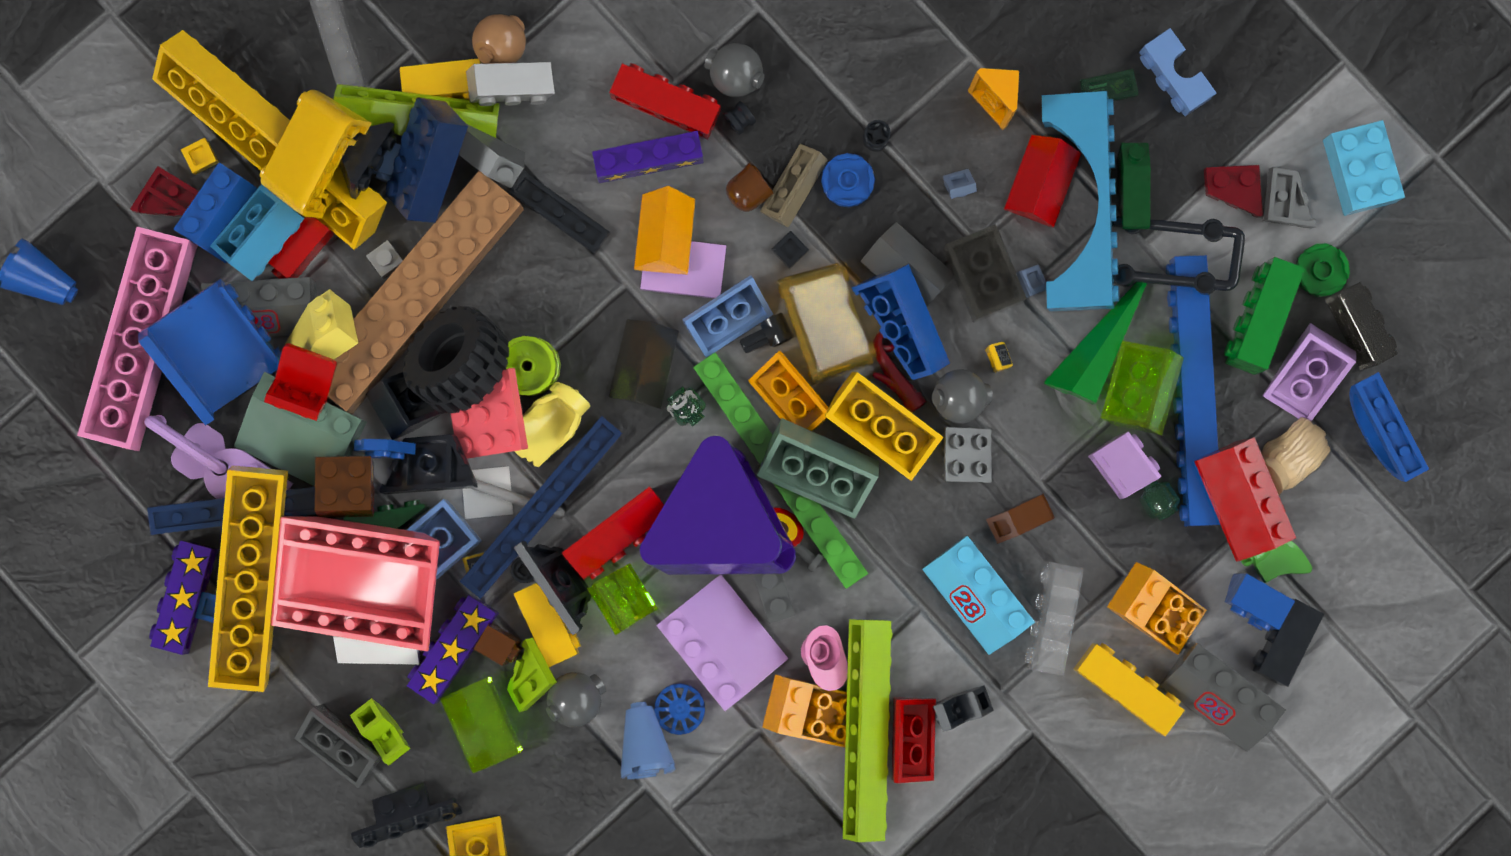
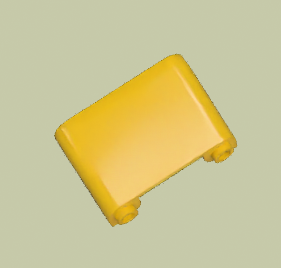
[260,89,372,218]

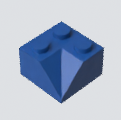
[1225,573,1295,632]

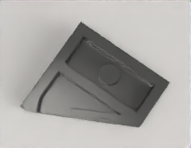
[1263,167,1316,229]

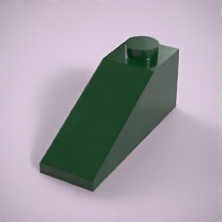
[1116,143,1151,229]

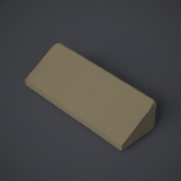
[760,143,828,227]

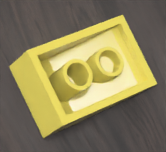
[285,289,358,359]

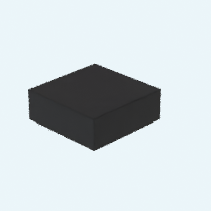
[771,231,809,269]

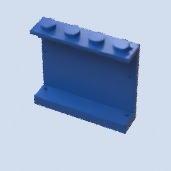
[138,279,282,426]

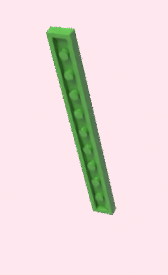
[693,352,868,589]

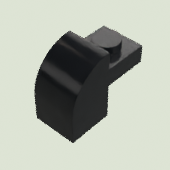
[933,685,994,732]

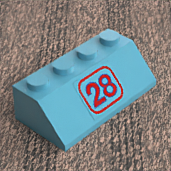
[922,536,1035,655]

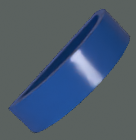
[1349,372,1429,482]

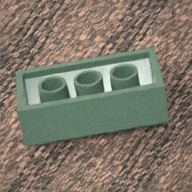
[757,418,879,519]

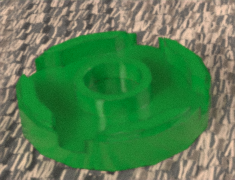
[1296,243,1350,297]

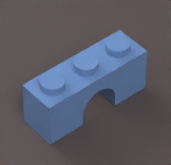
[1139,28,1216,116]

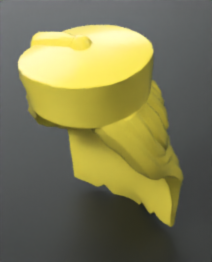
[515,382,590,467]

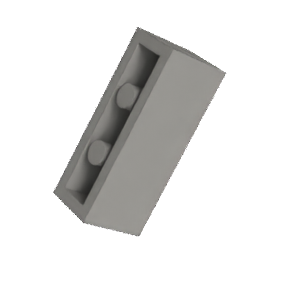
[466,62,555,106]

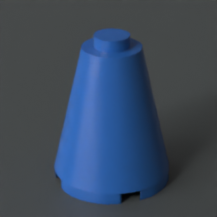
[0,238,78,305]

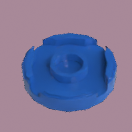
[821,153,875,207]

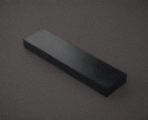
[508,170,610,254]

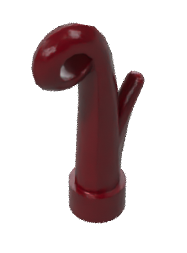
[872,331,927,413]

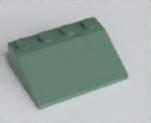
[234,372,367,486]

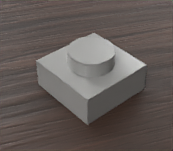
[366,240,403,278]

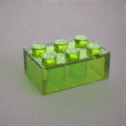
[1101,341,1184,435]

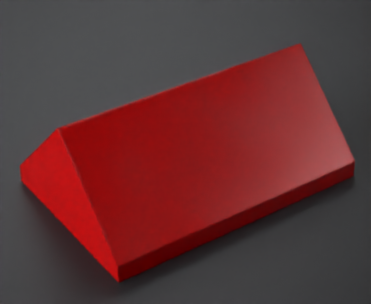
[1004,135,1081,228]
[892,697,936,783]

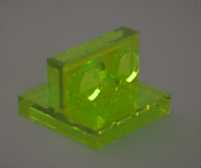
[588,563,658,635]

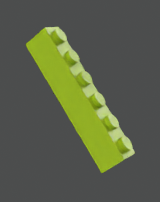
[334,84,499,138]

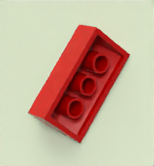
[1194,437,1296,562]
[562,486,664,580]

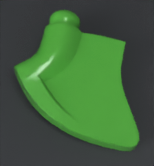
[1241,541,1312,583]

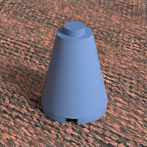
[621,702,676,779]

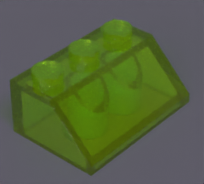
[440,676,523,773]

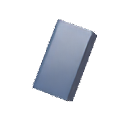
[683,275,773,358]

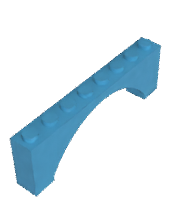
[1042,91,1119,311]

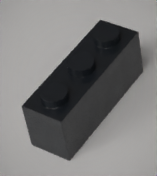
[1252,599,1324,687]

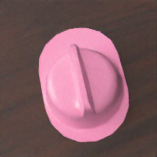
[801,625,848,691]

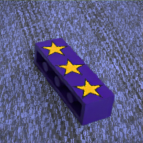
[592,131,704,184]
[149,540,218,655]
[407,595,499,704]

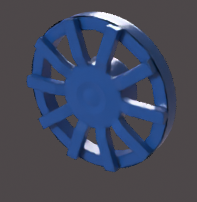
[654,683,705,735]

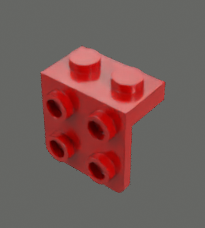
[264,343,337,421]

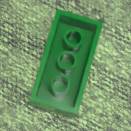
[1224,257,1305,375]

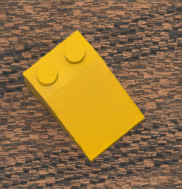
[446,816,508,856]

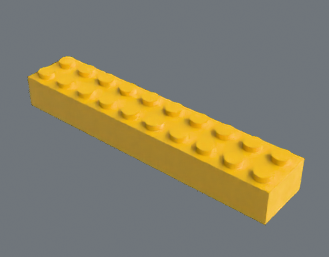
[152,30,387,250]

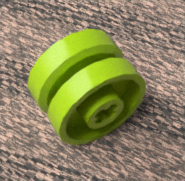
[506,336,561,396]

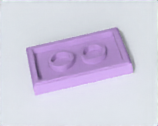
[640,241,726,299]

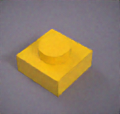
[181,138,219,175]

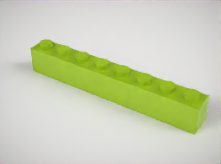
[843,619,892,842]

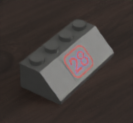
[201,277,317,337]
[1159,642,1286,751]

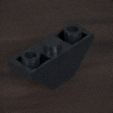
[339,122,397,199]

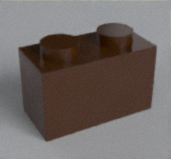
[474,624,523,666]

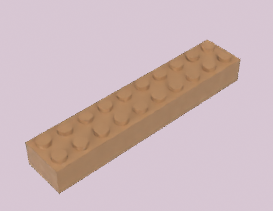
[328,171,524,414]

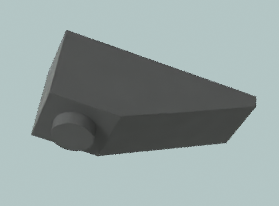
[459,124,525,188]

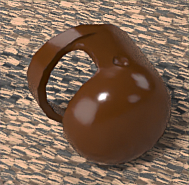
[726,162,774,212]

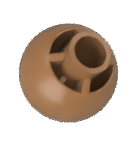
[472,14,526,64]

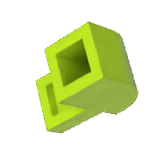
[350,698,411,766]

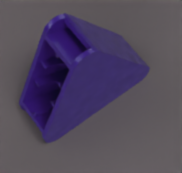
[640,436,796,575]

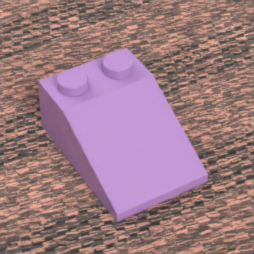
[1263,323,1356,421]

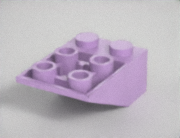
[1088,432,1162,499]

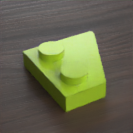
[507,638,557,712]

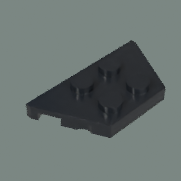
[380,434,478,494]
[513,541,592,635]

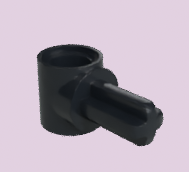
[740,313,794,353]

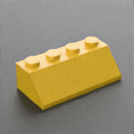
[825,372,943,481]

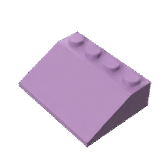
[656,574,788,711]

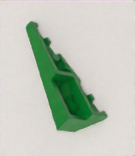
[1043,282,1147,405]

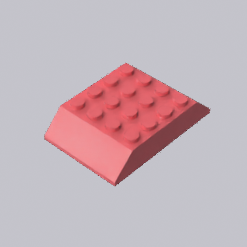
[271,516,440,651]

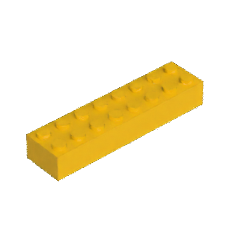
[208,465,288,692]

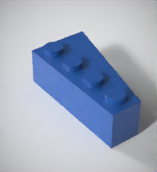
[851,264,950,380]

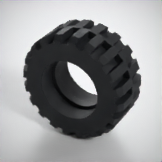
[403,306,509,413]

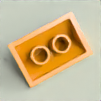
[968,68,1019,130]
[634,186,695,275]
[748,351,829,431]

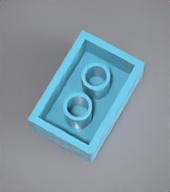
[1323,120,1405,216]

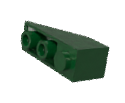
[344,500,429,529]

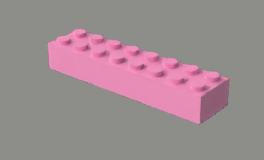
[77,227,198,451]

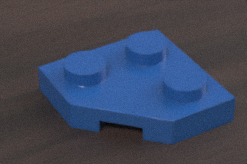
[354,439,416,459]

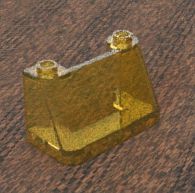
[777,263,877,386]

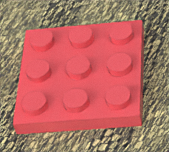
[450,368,528,459]

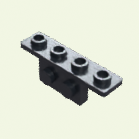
[351,783,463,848]

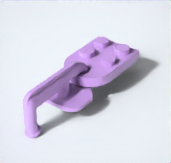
[144,415,293,498]

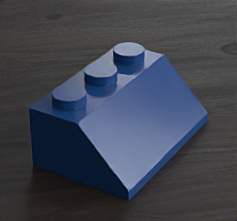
[174,163,258,263]

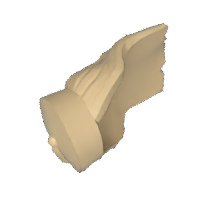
[1261,417,1330,495]

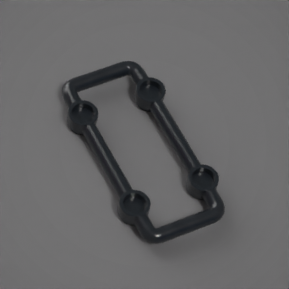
[1112,216,1245,295]

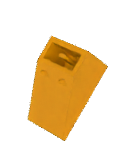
[1107,562,1207,655]
[762,674,847,747]

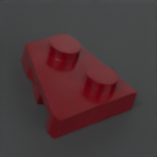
[1204,165,1263,218]
[130,166,199,217]

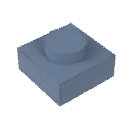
[943,169,977,199]

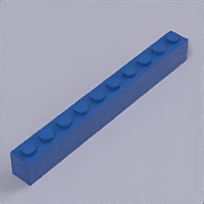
[1166,255,1221,527]

